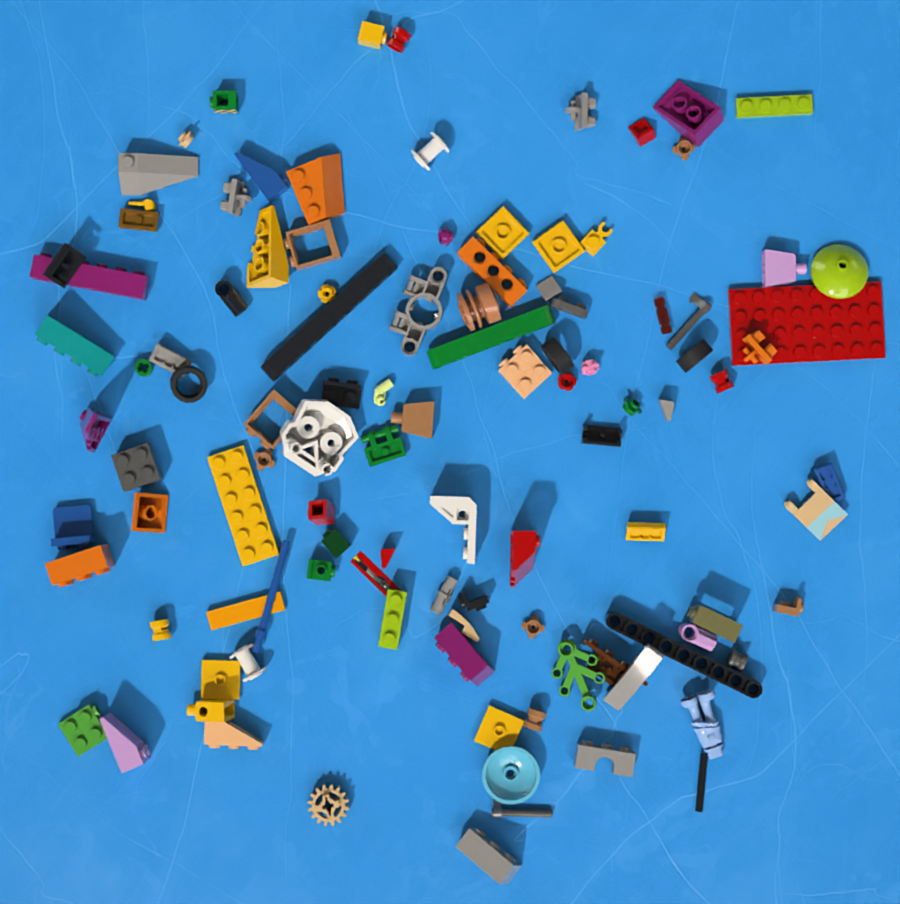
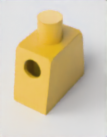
[187,699,235,722]

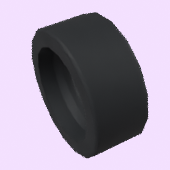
[541,338,574,375]
[676,339,713,373]
[170,365,207,403]

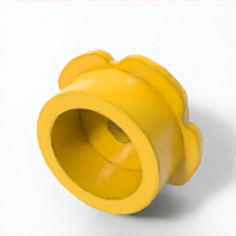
[318,284,336,303]

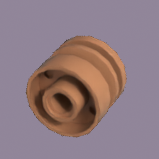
[456,282,501,331]

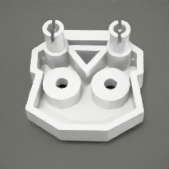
[279,399,359,477]

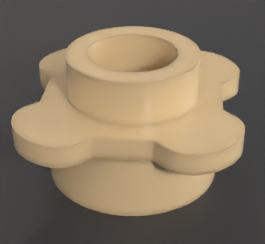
[177,130,195,148]

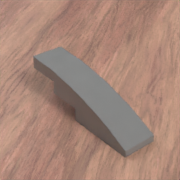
[603,644,664,711]

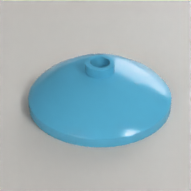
[482,746,540,804]

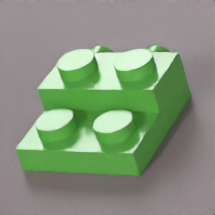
[58,703,107,756]

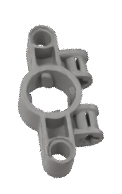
[388,267,447,357]

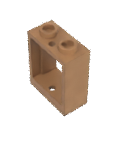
[283,219,341,271]
[244,390,296,450]

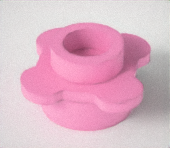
[581,359,600,376]

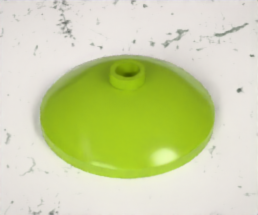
[810,244,868,299]

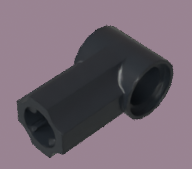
[215,280,249,317]

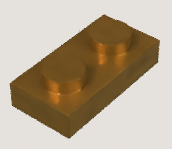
[118,208,160,232]

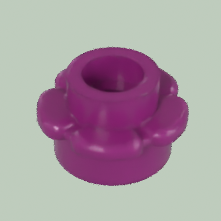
[438,227,453,246]

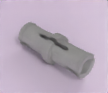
[430,575,458,615]

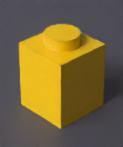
[358,21,388,50]

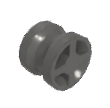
[726,648,748,672]

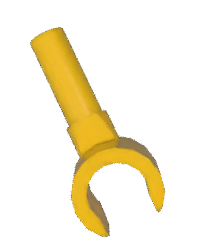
[128,199,156,211]

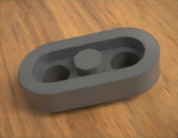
[550,296,589,319]

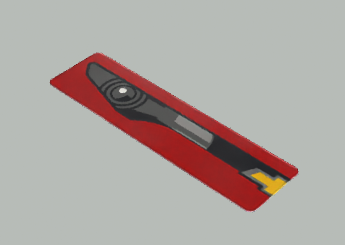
[351,551,401,597]

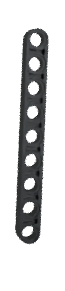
[260,253,398,382]
[604,611,763,698]

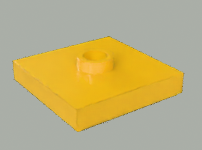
[476,206,530,260]
[532,220,585,273]
[201,659,241,700]
[474,705,524,750]

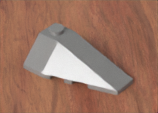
[118,153,199,195]

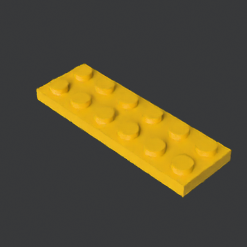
[207,445,279,566]

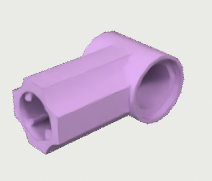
[678,623,718,652]

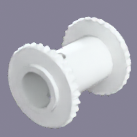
[411,132,449,171]
[229,643,267,682]

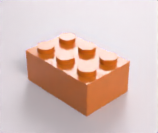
[45,544,115,588]

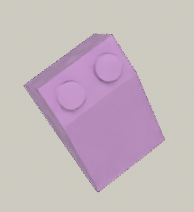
[100,713,151,773]

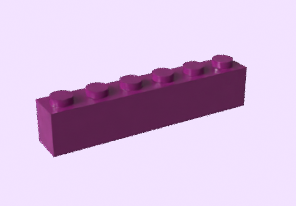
[30,253,150,301]

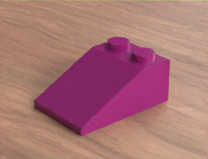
[653,80,724,147]

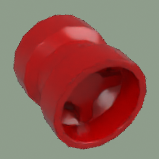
[386,26,412,53]
[709,369,734,394]

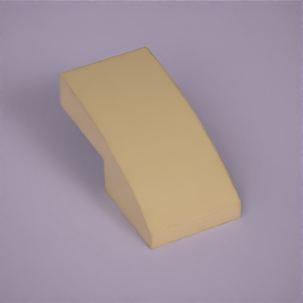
[448,608,479,642]

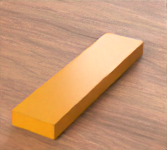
[206,591,286,630]

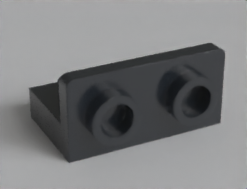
[322,378,362,409]

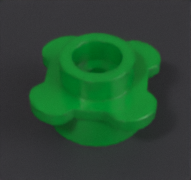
[622,397,642,416]

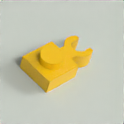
[580,222,613,257]

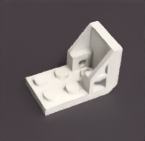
[430,496,477,564]

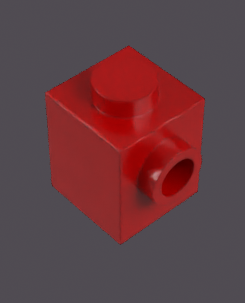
[308,499,335,525]

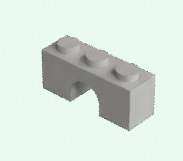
[574,740,636,777]

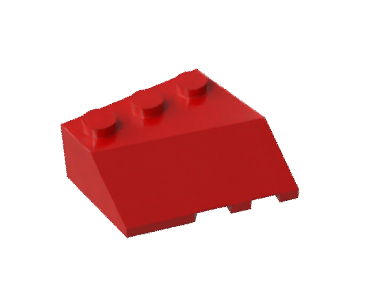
[510,530,540,588]

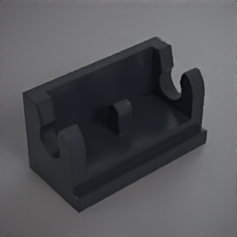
[43,243,86,289]
[581,425,622,447]

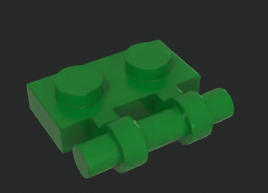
[360,424,406,467]

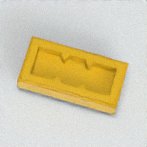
[625,522,666,541]

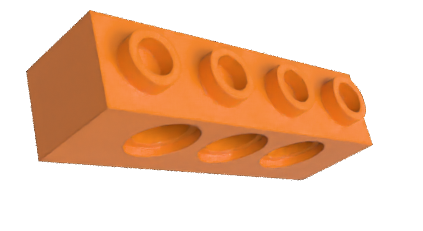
[457,237,527,308]

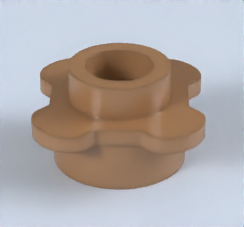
[672,137,695,160]
[254,450,275,471]
[522,616,544,639]

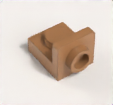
[772,597,804,617]

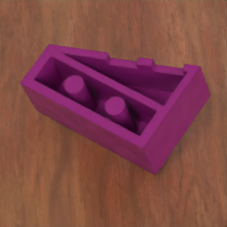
[434,622,495,686]

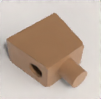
[391,401,435,439]

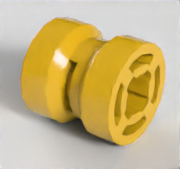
[149,619,172,641]

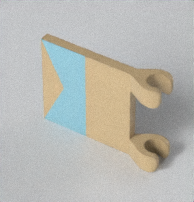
[784,478,848,541]

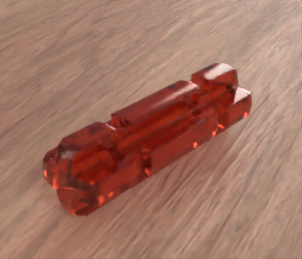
[654,297,672,335]

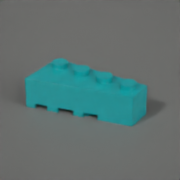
[35,314,115,377]

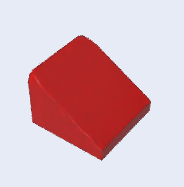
[628,118,656,147]
[381,548,396,568]

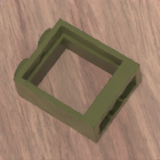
[686,603,743,643]

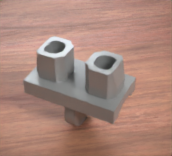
[565,92,596,131]
[220,179,253,217]

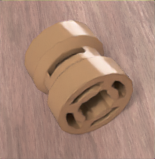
[523,707,547,732]

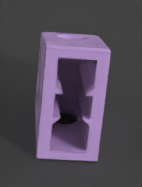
[761,249,807,288]

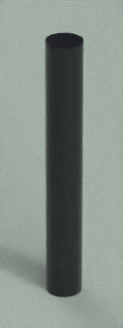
[695,753,708,812]

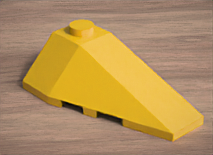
[246,205,289,288]

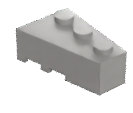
[455,828,522,884]

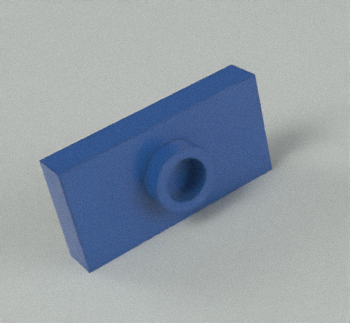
[813,462,846,502]

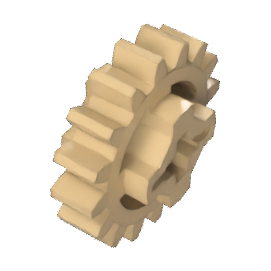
[308,783,350,826]

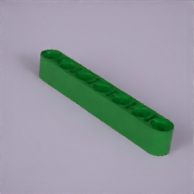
[426,305,556,369]

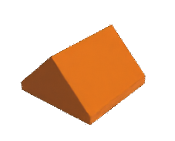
[131,492,169,533]

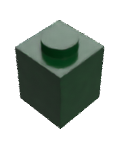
[321,528,352,558]

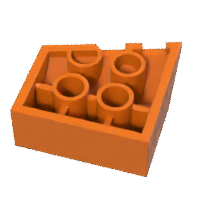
[286,153,345,225]

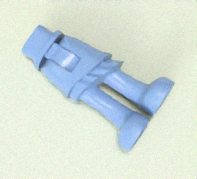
[680,689,724,759]

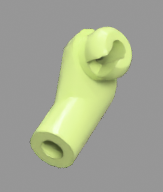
[373,378,394,406]

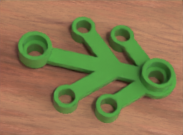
[551,639,606,711]

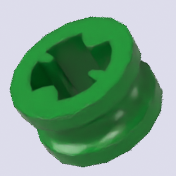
[135,359,153,377]

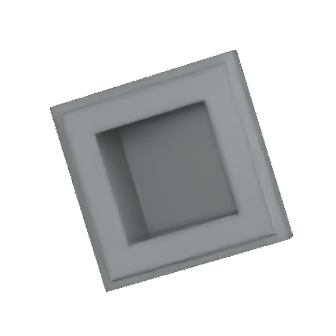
[536,276,562,302]
[658,399,674,422]

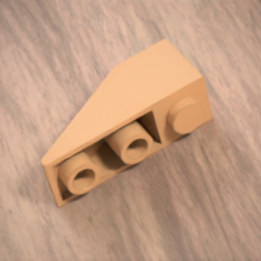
[204,721,264,750]

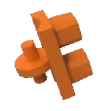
[742,330,777,365]

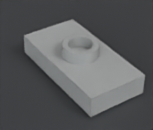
[148,343,192,378]

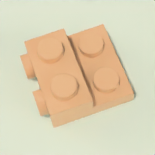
[498,344,552,399]

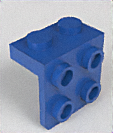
[51,505,95,550]

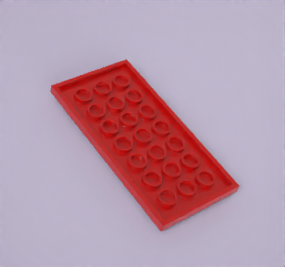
[728,282,886,366]

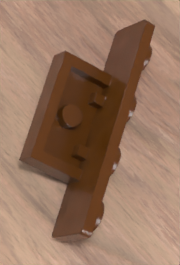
[582,637,648,686]

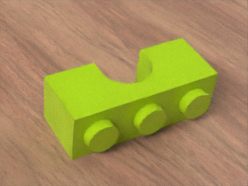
[378,588,407,650]

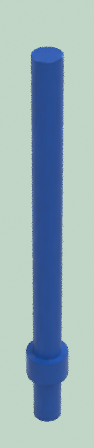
[252,540,290,653]

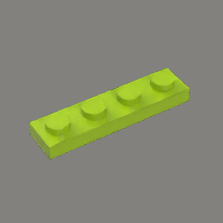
[735,94,813,119]

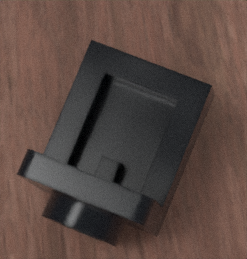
[459,591,489,611]

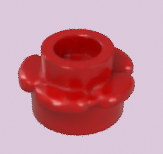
[558,372,576,391]

